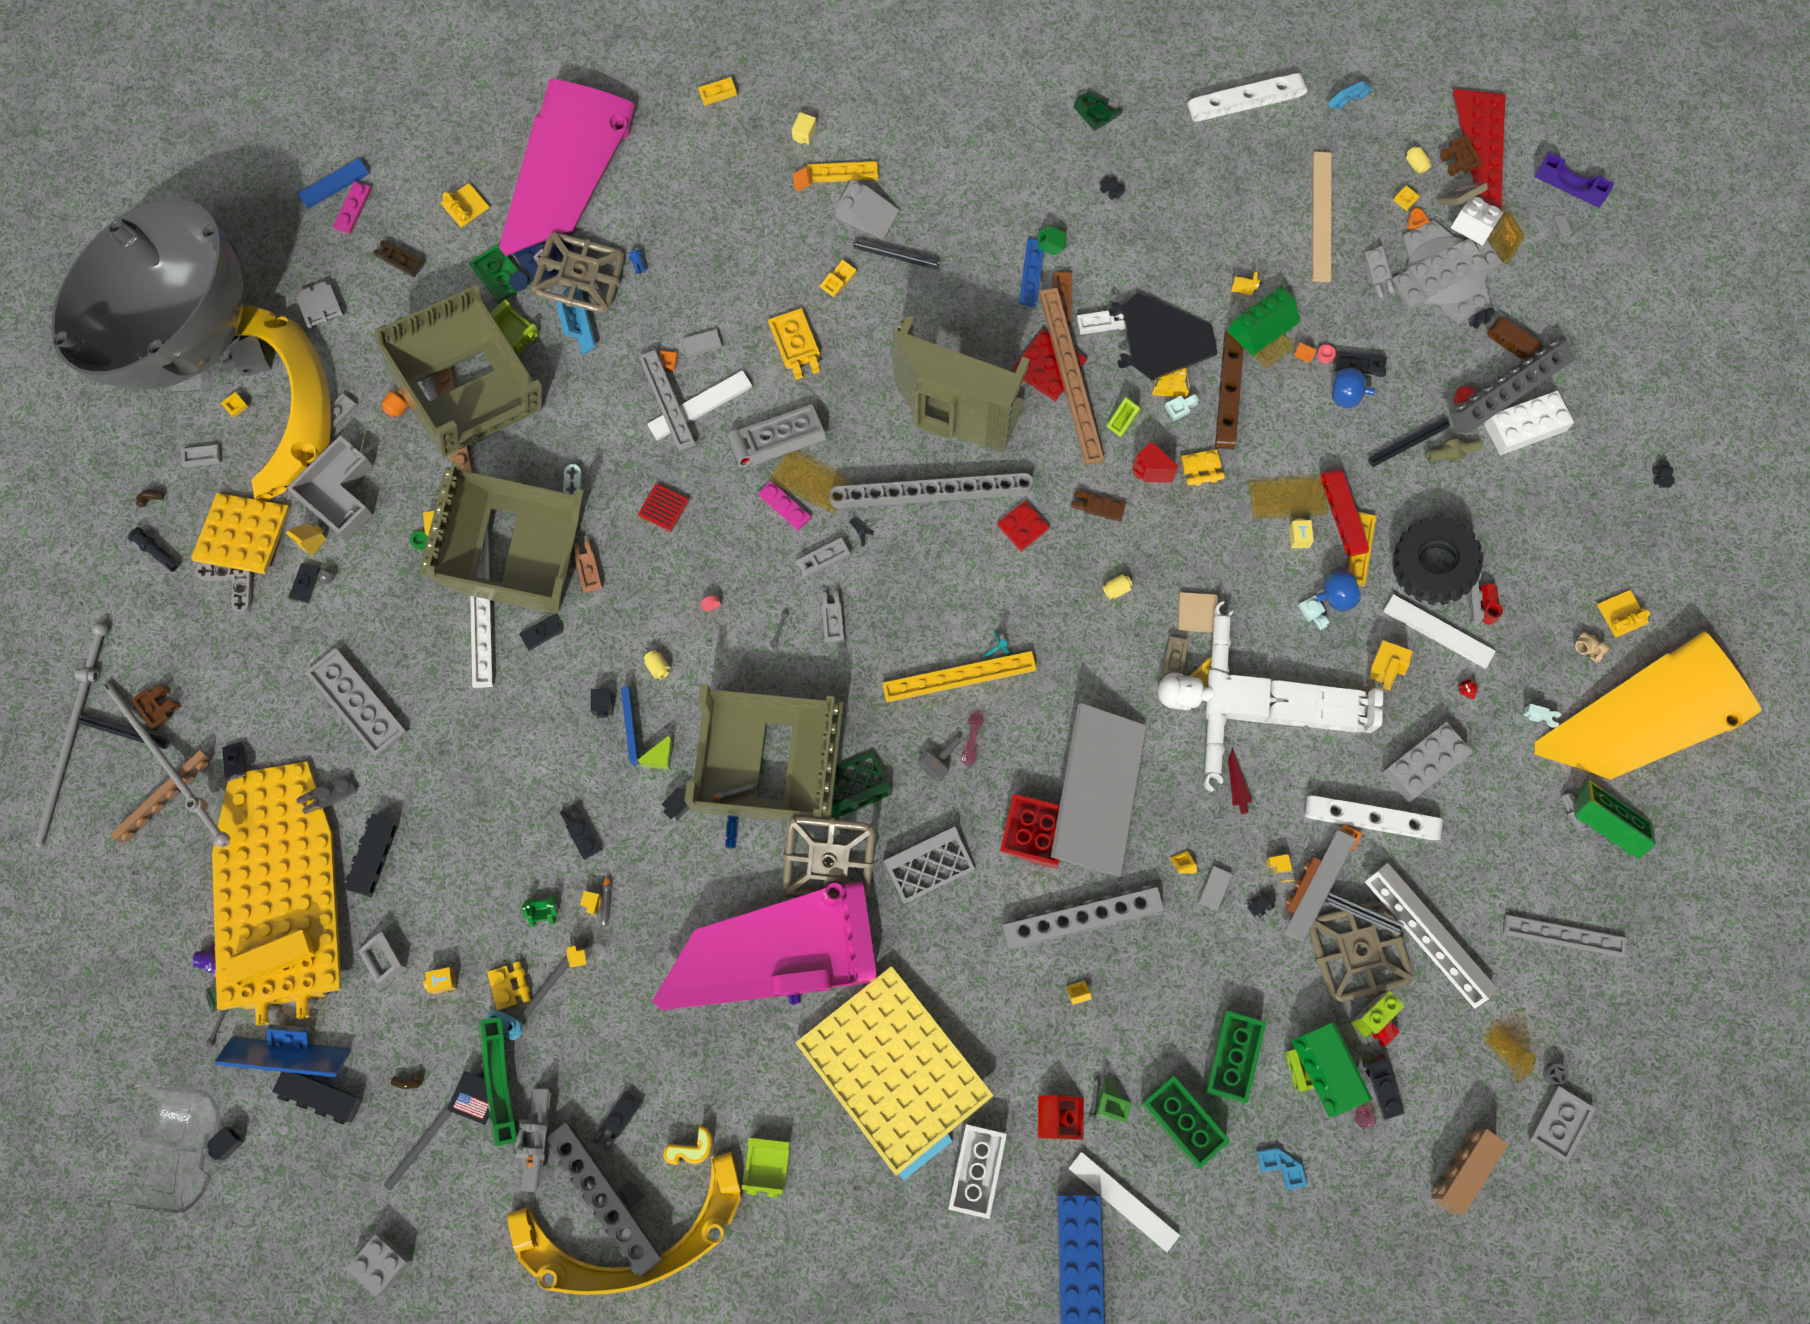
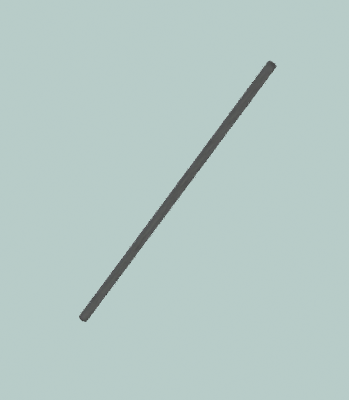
[384,936,588,1190]

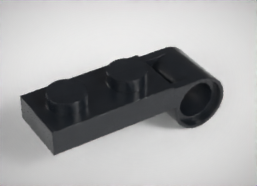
[1362,1053,1405,1120]

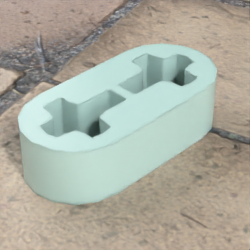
[563,464,582,495]

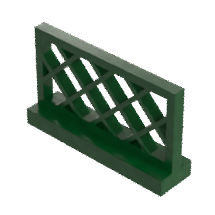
[829,751,892,819]

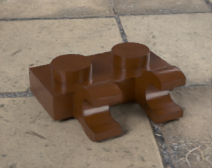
[1440,135,1482,177]
[131,684,180,731]

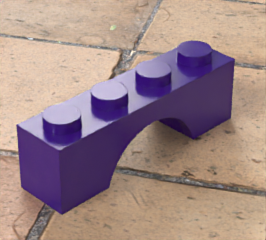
[1535,152,1614,208]

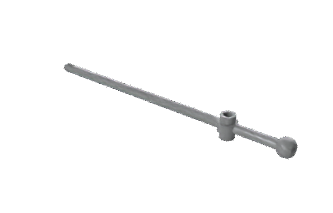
[35,623,108,848]
[103,682,231,848]

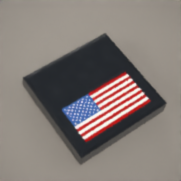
[446,1070,489,1125]

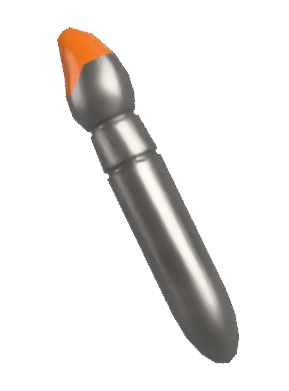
[711,783,758,801]
[601,877,612,927]

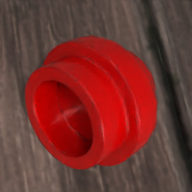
[1458,679,1478,700]

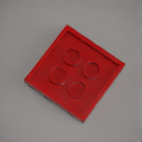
[1011,329,1087,402]

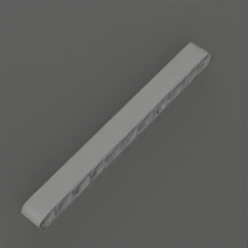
[829,473,1033,508]

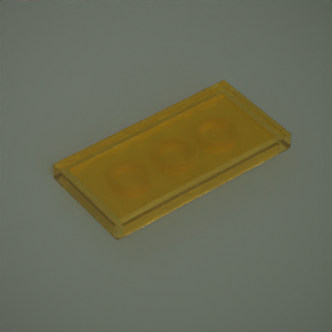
[769,452,852,515]
[1248,478,1328,520]

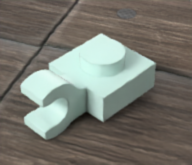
[1165,394,1199,421]
[1298,595,1329,630]
[1523,704,1561,728]

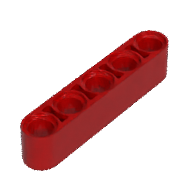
[1321,468,1369,557]

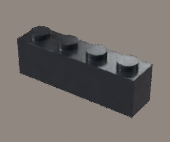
[344,813,399,898]
[272,1071,363,1125]

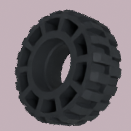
[1393,517,1483,605]

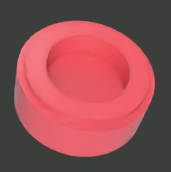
[1316,344,1336,363]
[701,595,721,611]

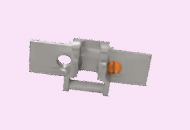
[511,1089,551,1192]

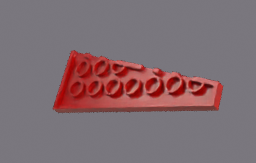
[1452,89,1506,220]

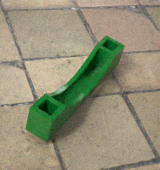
[477,1016,517,1146]

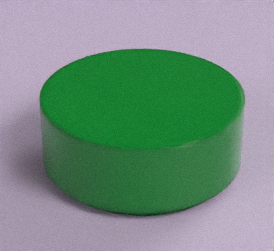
[410,531,428,550]

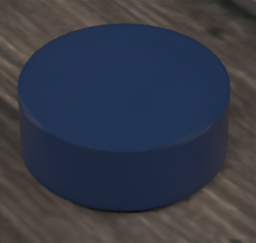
[509,272,529,291]

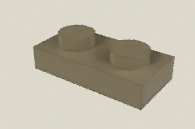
[1162,636,1189,675]

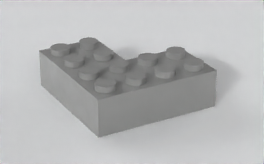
[287,436,373,541]

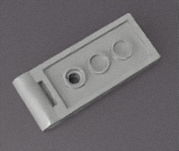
[728,404,826,467]

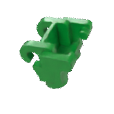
[522,895,558,927]

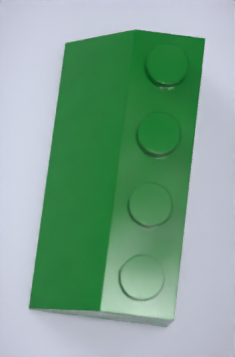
[1227,286,1300,356]
[1573,779,1656,859]
[1291,1022,1373,1118]

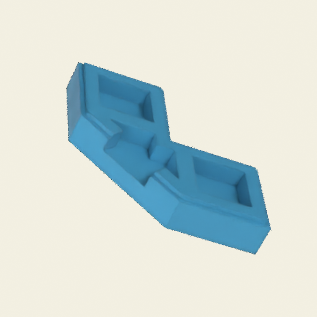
[1328,81,1373,110]
[1256,1147,1307,1190]

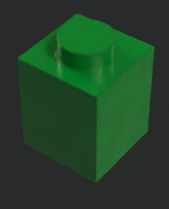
[1036,226,1067,255]

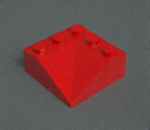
[999,794,1060,869]

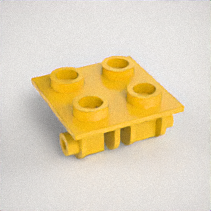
[440,183,490,228]
[1597,590,1650,638]

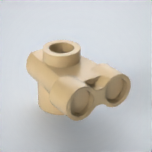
[1575,632,1610,663]

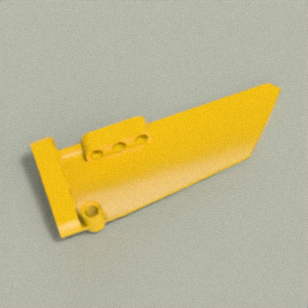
[1534,631,1762,780]

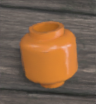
[381,390,409,418]

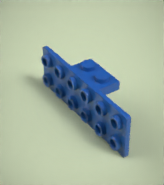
[215,1024,350,1077]

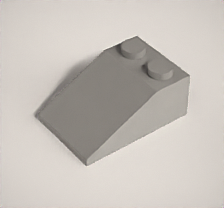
[835,180,900,240]

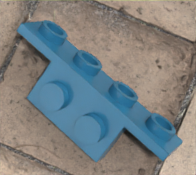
[556,287,596,355]

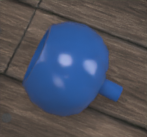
[1332,368,1375,408]
[1316,569,1361,612]

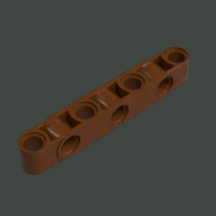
[1215,331,1243,450]

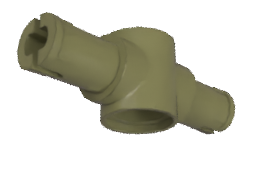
[1426,439,1483,463]

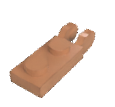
[573,540,602,593]

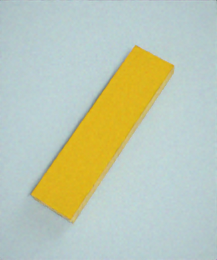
[807,161,878,182]
[1347,512,1377,586]

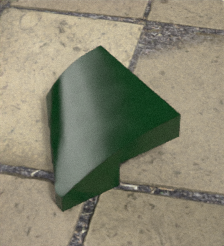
[1073,92,1123,131]

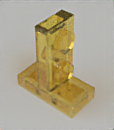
[1483,1026,1536,1083]

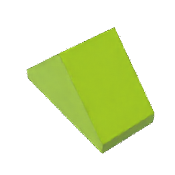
[1107,397,1141,437]
[638,736,673,769]

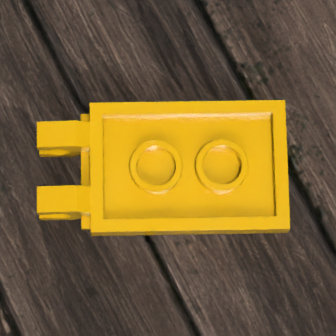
[768,308,820,380]

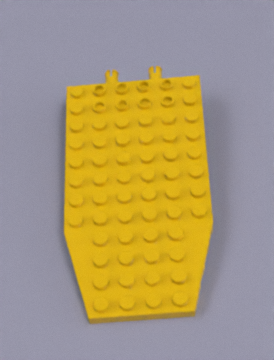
[212,762,342,1026]

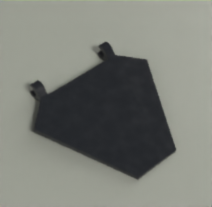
[1108,293,1218,381]

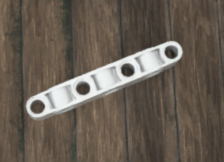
[1187,73,1308,122]
[1305,796,1443,840]

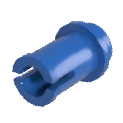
[629,249,646,274]

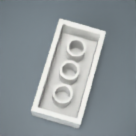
[1484,391,1574,455]
[948,1124,1007,1219]

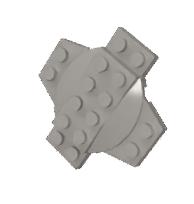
[1392,221,1502,324]

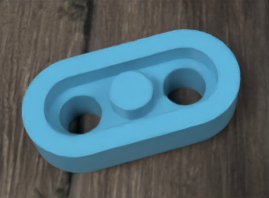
[486,1010,523,1040]

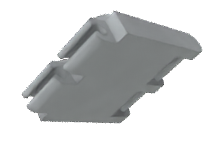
[296,281,343,329]

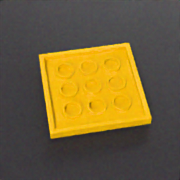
[191,493,290,574]

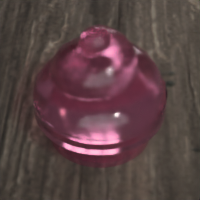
[1355,1108,1377,1129]

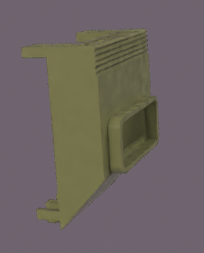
[372,285,542,458]
[893,315,1030,453]
[419,461,584,614]
[684,684,843,822]

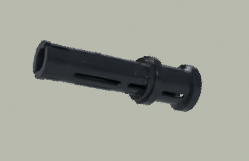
[128,527,180,572]

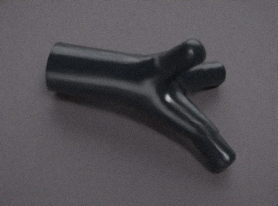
[849,518,874,547]

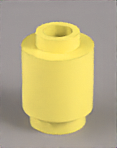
[1406,146,1432,174]
[1103,574,1132,599]
[644,650,670,679]

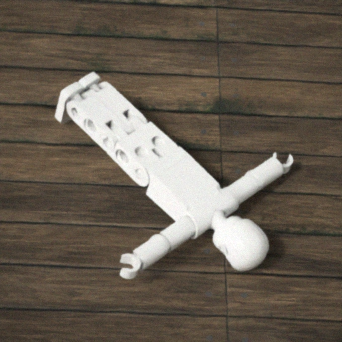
[1158,601,1383,792]

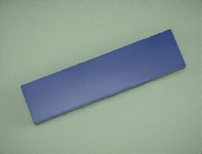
[298,158,369,209]
[1019,238,1044,307]
[621,686,640,766]

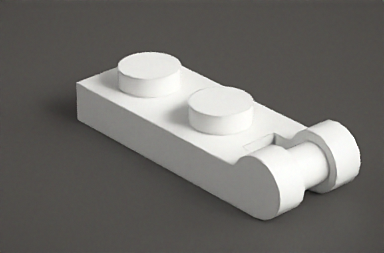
[1076,311,1125,335]

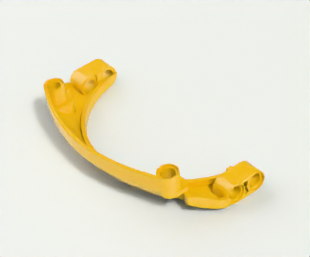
[234,305,331,501]
[507,1152,742,1295]

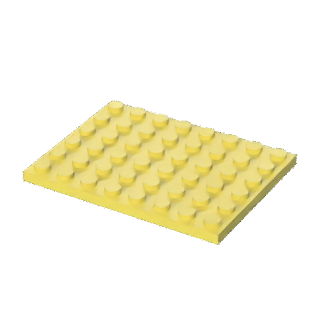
[795,966,994,1176]

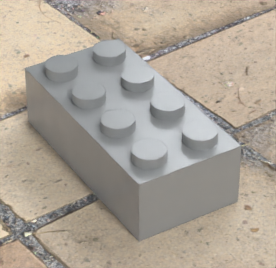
[1383,722,1473,803]

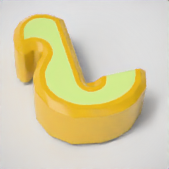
[663,1125,713,1165]

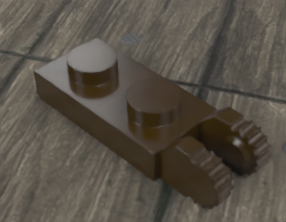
[373,241,424,278]

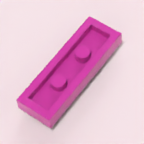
[333,181,372,234]
[758,481,811,531]

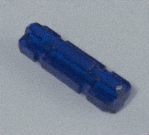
[725,816,738,849]

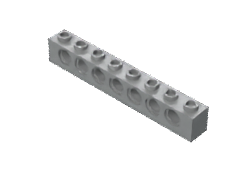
[1002,885,1164,950]

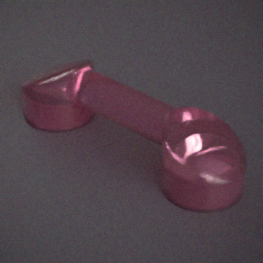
[961,713,983,767]

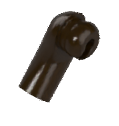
[136,489,163,507]
[391,1074,423,1090]

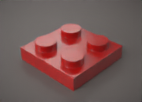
[997,501,1050,552]

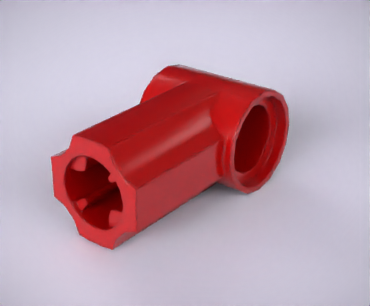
[1479,584,1503,625]
[1372,1021,1400,1047]

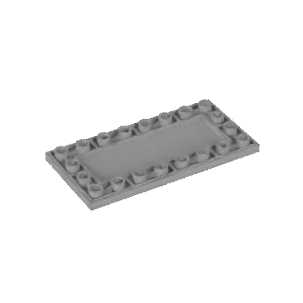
[1051,703,1146,877]

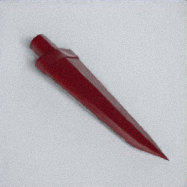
[1228,748,1252,815]

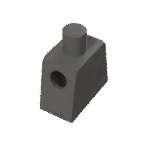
[223,336,271,376]

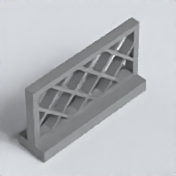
[883,827,975,904]

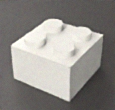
[1451,197,1504,245]

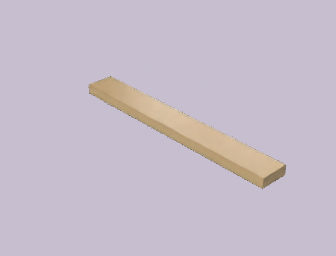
[1312,152,1331,282]

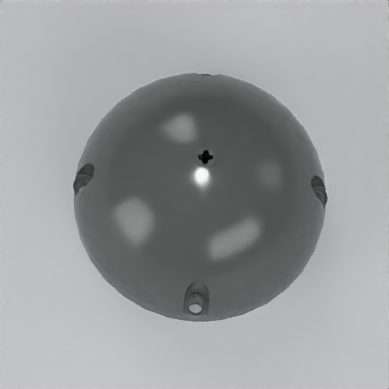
[51,198,245,390]

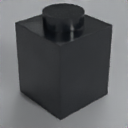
[591,688,613,718]
[661,787,689,821]
[205,1127,244,1160]

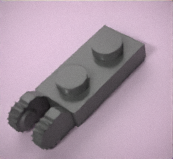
[296,775,356,814]

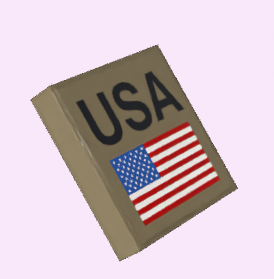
[1437,183,1488,205]

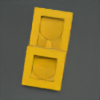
[819,260,857,298]

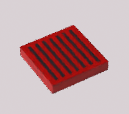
[638,483,689,532]

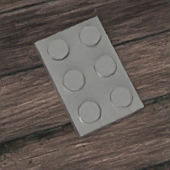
[1528,1086,1596,1163]

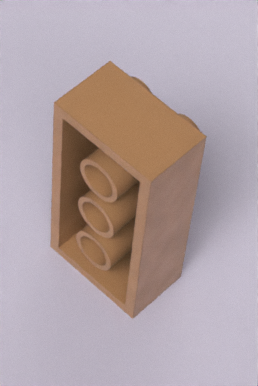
[1431,1129,1508,1215]

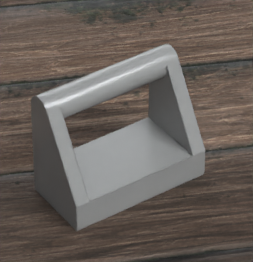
[358,932,406,985]

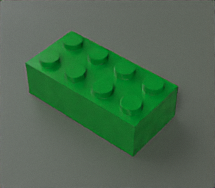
[1203,1011,1267,1104]
[1141,1076,1230,1169]

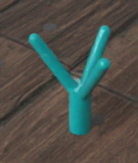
[984,630,1011,658]

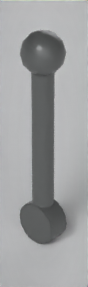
[770,611,788,648]
[206,1009,229,1047]
[1088,1077,1100,1121]

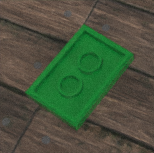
[469,244,529,304]

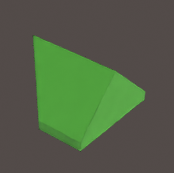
[1095,1076,1131,1123]

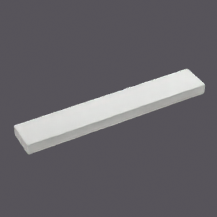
[647,371,752,441]
[1383,594,1496,668]
[1068,1152,1180,1252]

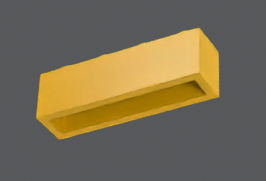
[224,929,316,988]

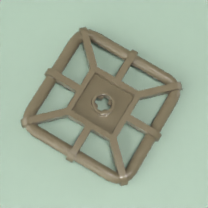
[531,232,625,314]
[783,816,875,900]
[1309,900,1414,1002]

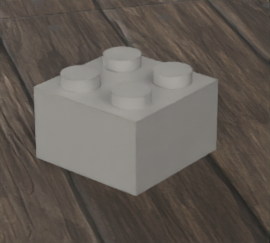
[346,1234,412,1297]

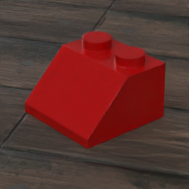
[1132,441,1179,483]
[1037,1095,1084,1140]

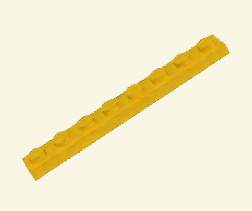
[882,651,1036,703]

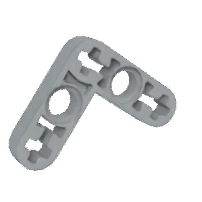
[195,563,253,615]

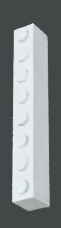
[1365,863,1497,1009]

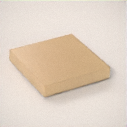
[1178,592,1218,633]

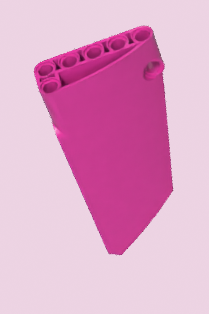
[499,79,635,256]
[652,882,876,1011]

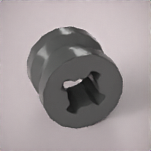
[1543,1063,1569,1085]

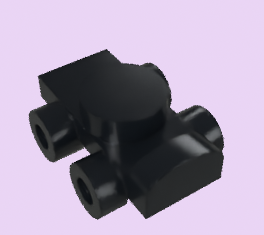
[1099,176,1125,200]
[1469,308,1495,329]
[1652,461,1675,488]
[1247,891,1276,918]

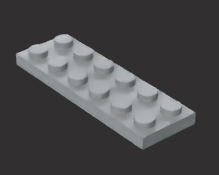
[305,648,407,758]

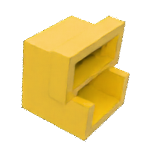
[1370,641,1413,691]

